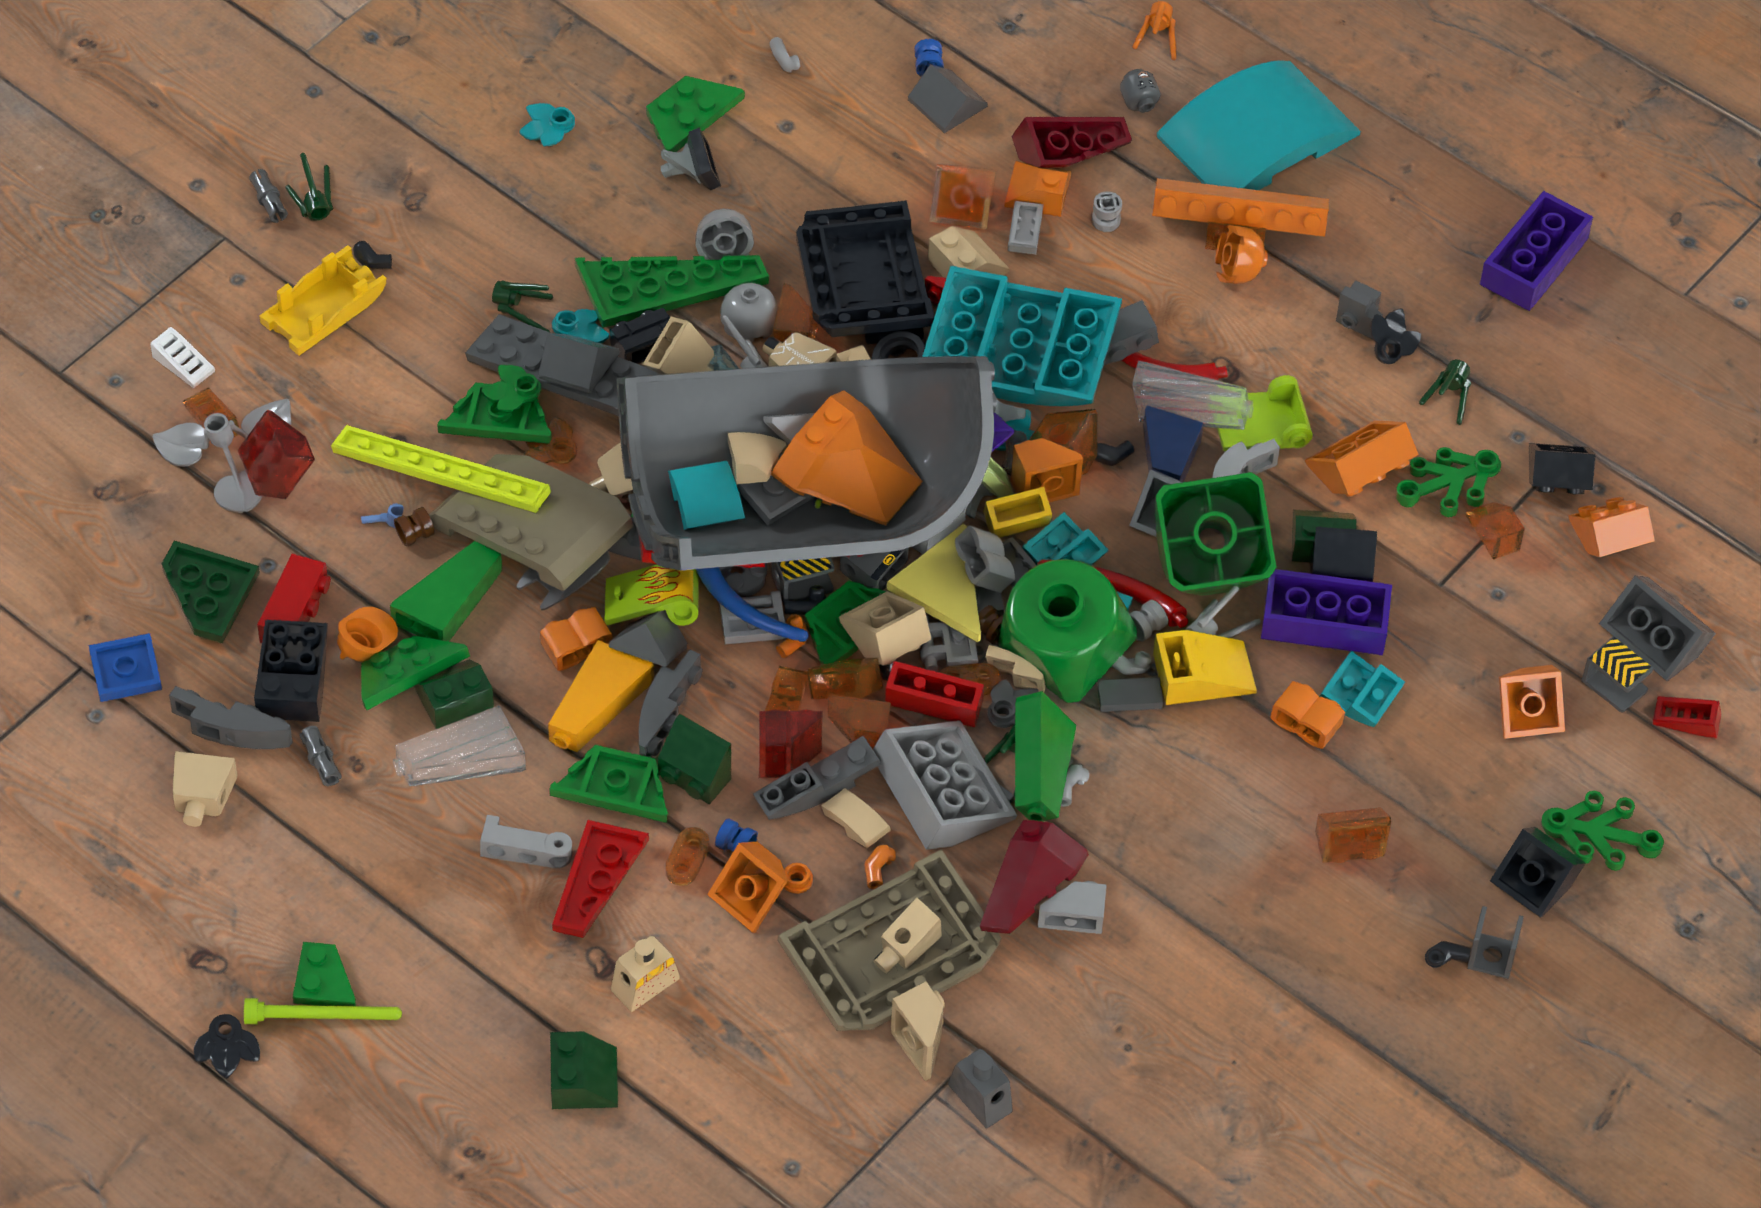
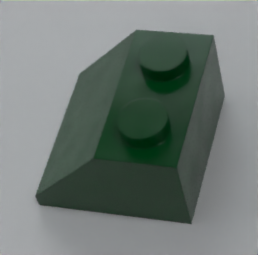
[1292,509,1356,563]
[414,659,494,731]
[658,714,731,805]
[550,1031,618,1109]

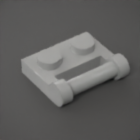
[719,591,786,645]

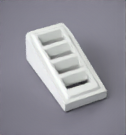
[151,327,215,388]

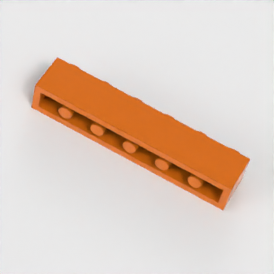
[1152,178,1329,237]

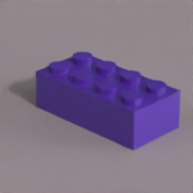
[1480,191,1593,311]
[1261,569,1392,655]

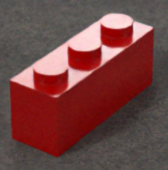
[257,554,331,643]
[885,661,984,728]

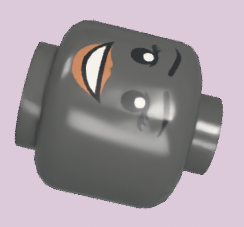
[1120,69,1161,113]

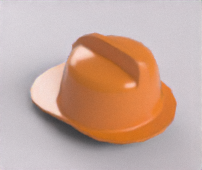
[337,607,398,662]

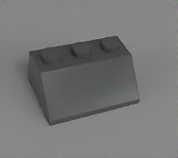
[1599,575,1716,681]

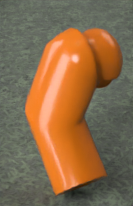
[776,614,807,658]
[864,845,896,889]

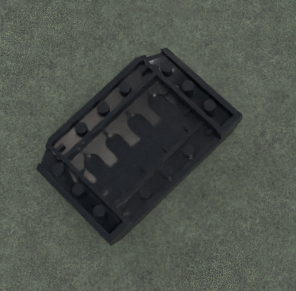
[796,200,935,337]

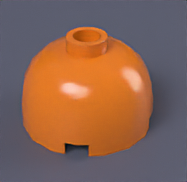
[1215,225,1268,284]

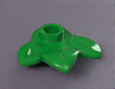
[482,365,542,412]

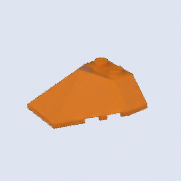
[771,390,923,526]

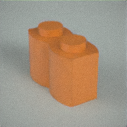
[540,607,612,671]
[1270,681,1345,749]

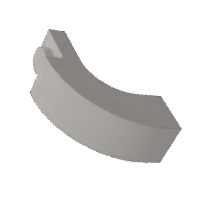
[1212,439,1280,478]

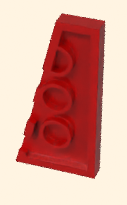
[552,820,649,938]

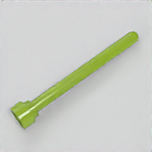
[244,998,402,1024]

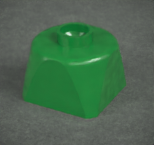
[1155,472,1277,596]
[998,559,1137,703]

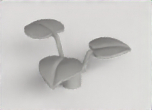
[153,399,291,513]

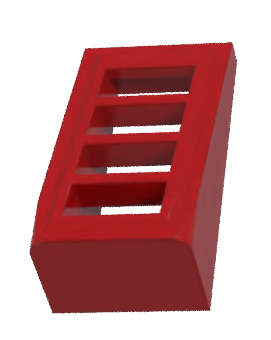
[1653,696,1721,738]

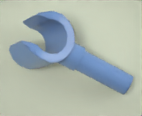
[361,503,404,528]

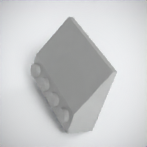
[873,721,1017,850]

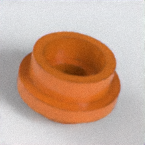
[784,863,813,894]

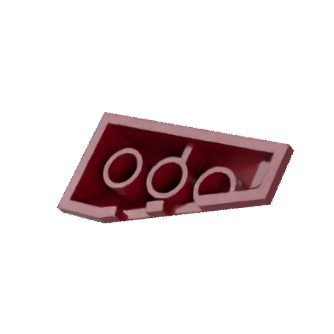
[1011,117,1132,168]
[980,820,1089,934]

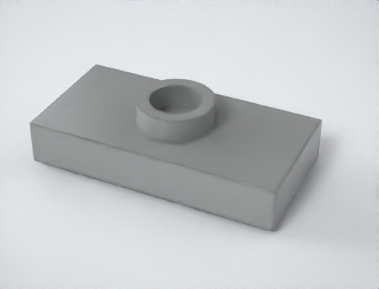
[1008,201,1044,255]

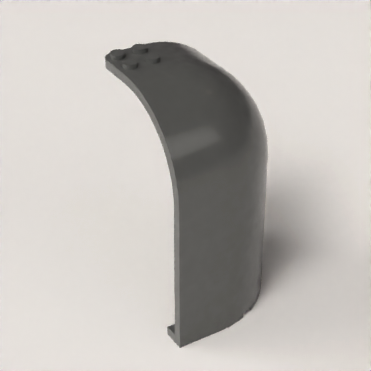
[616,356,997,570]

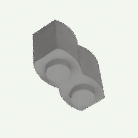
[955,525,1015,593]

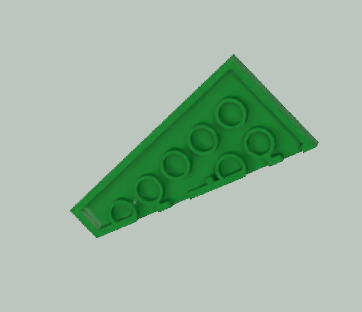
[575,255,769,328]

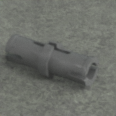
[249,169,288,223]
[299,726,342,787]

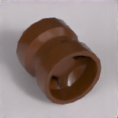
[394,507,435,546]

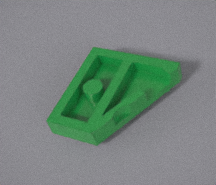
[293,942,356,1006]

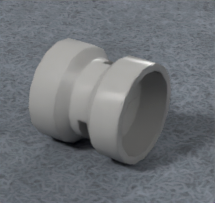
[1092,191,1122,232]
[1130,600,1168,642]

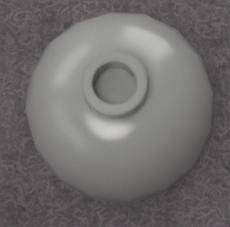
[695,208,754,260]
[720,283,779,342]

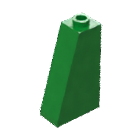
[390,541,502,642]
[1015,691,1077,822]

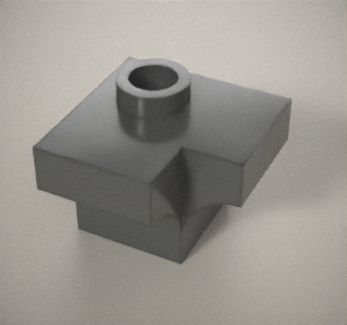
[1336,280,1383,339]

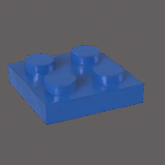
[88,633,162,702]

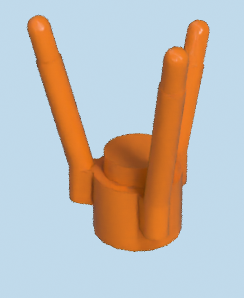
[1132,1,1177,61]

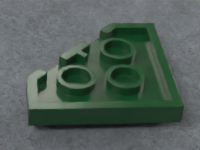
[162,540,260,644]

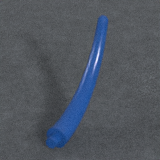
[696,567,809,642]

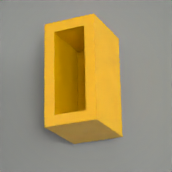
[983,487,1052,538]

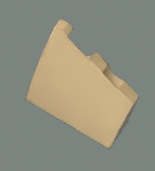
[728,432,787,484]

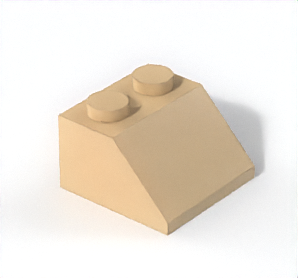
[928,226,1009,278]
[839,591,931,665]
[891,982,945,1081]

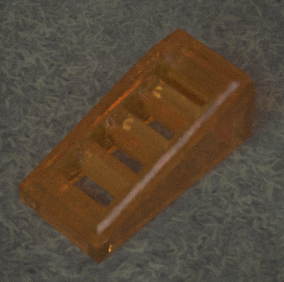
[183,387,239,438]

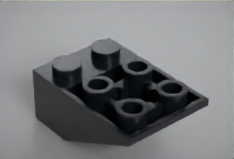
[254,620,328,722]

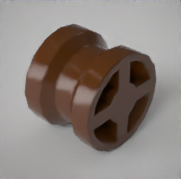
[978,605,1003,644]

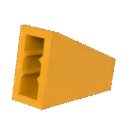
[548,640,654,752]

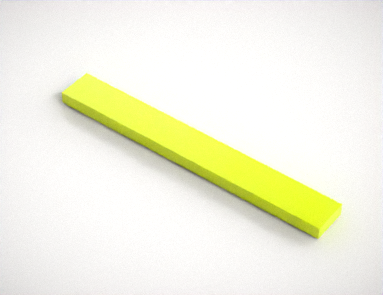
[331,425,551,513]

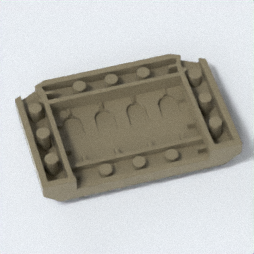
[429,454,633,591]
[778,849,1002,1031]

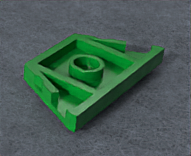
[646,76,745,152]
[437,382,552,444]
[805,580,886,674]
[361,635,470,710]
[549,745,668,823]

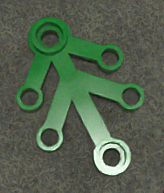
[1396,447,1501,517]
[1541,791,1664,871]

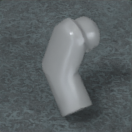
[769,37,800,73]
[1112,651,1152,675]
[1061,764,1089,807]

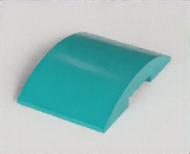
[1156,60,1361,190]
[922,266,1122,406]

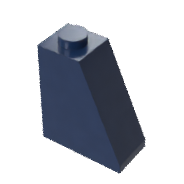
[1143,405,1203,482]

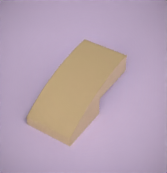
[986,645,1046,692]
[821,788,891,848]

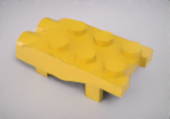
[259,245,387,356]

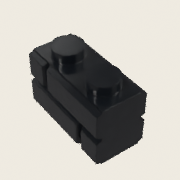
[610,308,670,364]

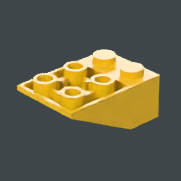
[1153,630,1257,705]

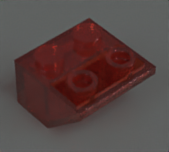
[238,410,315,499]
[759,709,823,778]

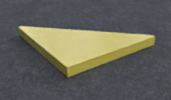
[887,524,981,643]

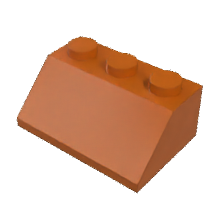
[1305,421,1419,497]

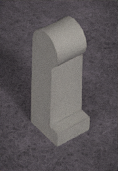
[480,815,572,868]

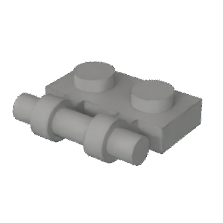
[920,616,978,671]

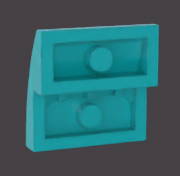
[668,461,745,530]
[1022,512,1109,566]
[1319,651,1405,727]

